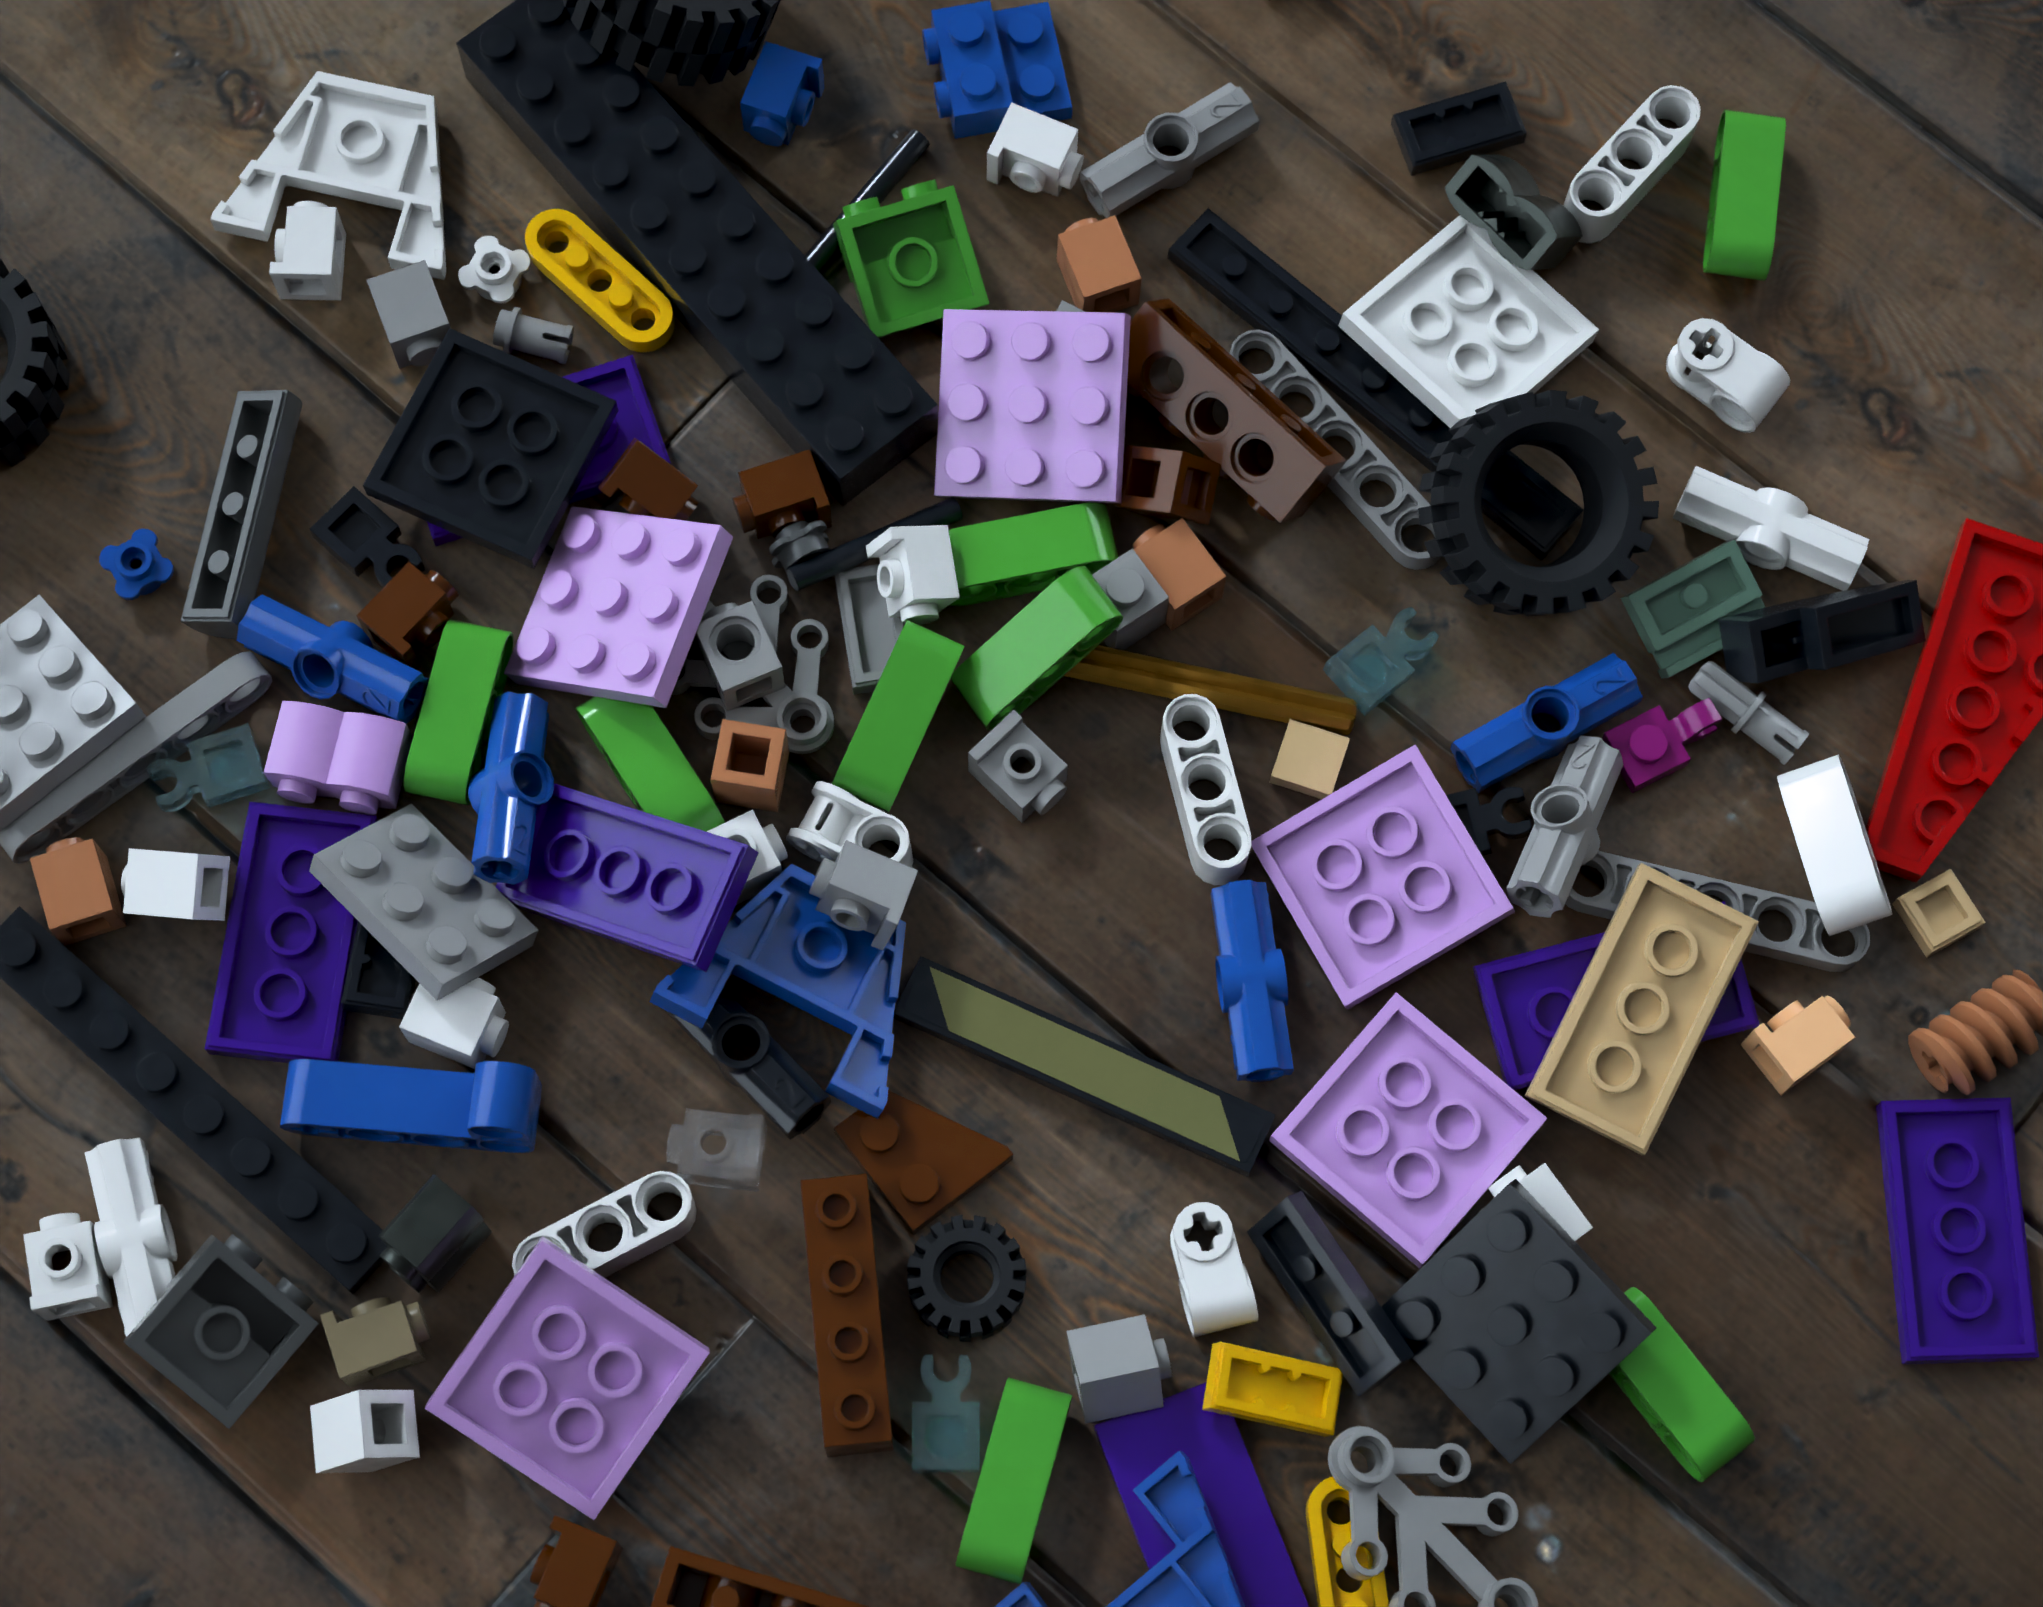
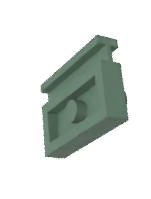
[1620,539,1765,679]

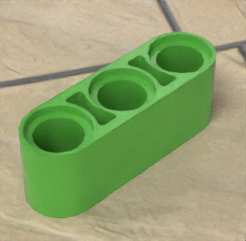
[1703,109,1786,281]
[949,502,1118,606]
[951,566,1123,731]
[404,619,514,806]
[832,620,965,813]
[575,697,725,832]
[1609,1287,1755,1482]
[955,1377,1073,1585]

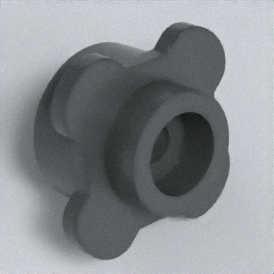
[769,520,831,573]

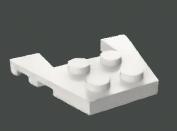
[210,71,447,280]

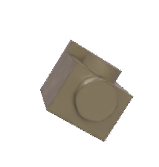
[320,1297,431,1388]

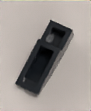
[1718,580,1926,683]

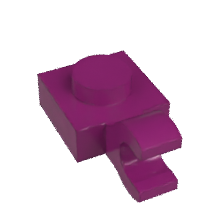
[1602,698,1722,793]

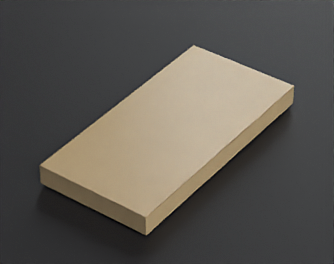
[1525,863,1759,1155]

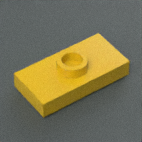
[1202,1342,1343,1437]

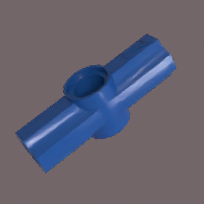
[237,594,429,724]
[1450,653,1643,793]
[468,691,554,885]
[1210,880,1294,1083]

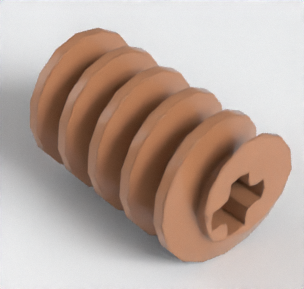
[1908,970,2043,1096]

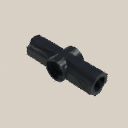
[665,988,831,1140]

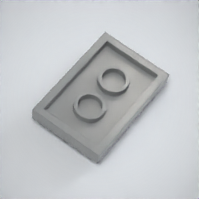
[309,803,538,1001]

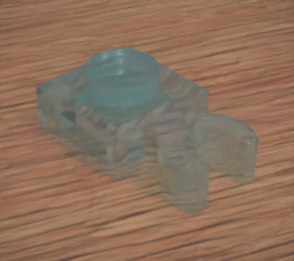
[1323,607,1439,716]
[146,723,270,812]
[912,1355,980,1473]

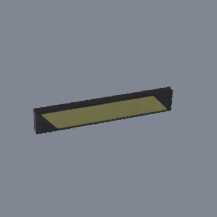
[894,956,1275,1177]

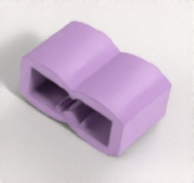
[263,701,413,815]

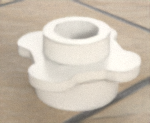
[458,236,531,303]

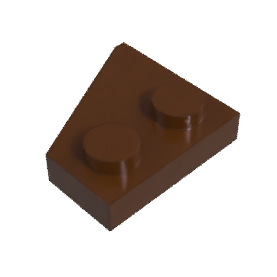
[834,1090,1013,1235]

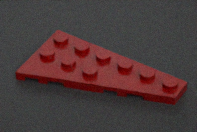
[1866,518,2043,883]

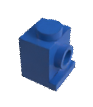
[740,41,825,146]

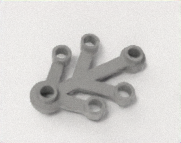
[672,575,834,754]
[1328,1426,1538,1607]

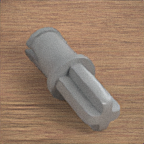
[1688,661,1810,765]

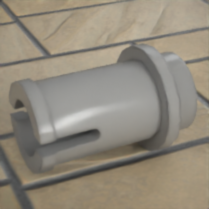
[493,307,575,364]

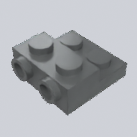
[123,1234,319,1429]

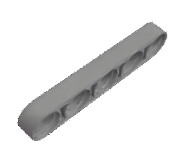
[1229,330,1441,570]
[0,651,272,864]
[1565,851,1870,972]

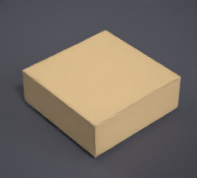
[1269,719,1350,799]
[1892,869,1986,958]

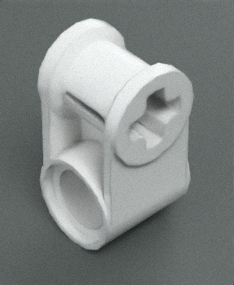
[1666,318,1790,433]
[786,781,913,867]
[1170,1202,1259,1337]

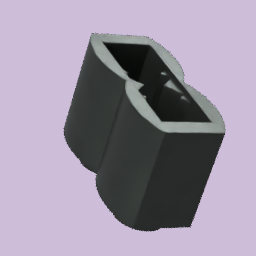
[1444,155,1583,270]
[378,1174,492,1293]

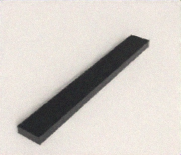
[1168,208,1584,561]

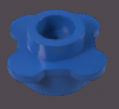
[99,529,174,600]

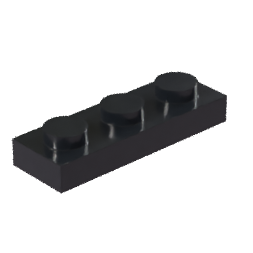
[1247,1191,1415,1397]

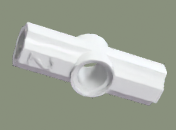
[1673,466,1870,591]
[85,1137,177,1337]

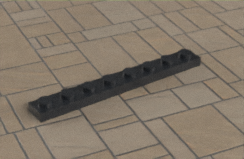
[0,906,388,1295]

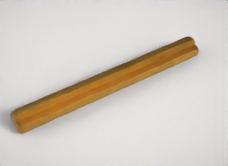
[1064,645,1357,735]

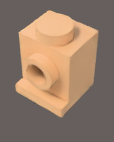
[1741,995,1855,1096]

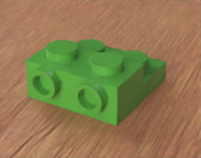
[833,179,990,338]

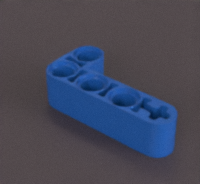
[280,1059,542,1153]

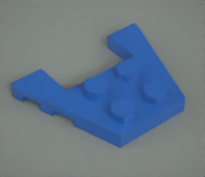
[649,863,906,1119]
[995,1451,1245,1607]

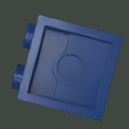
[922,0,1073,139]

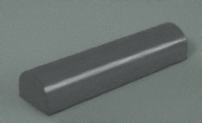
[181,390,303,639]

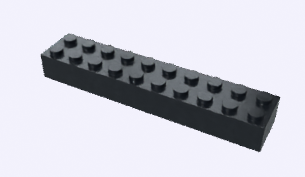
[456,0,938,506]

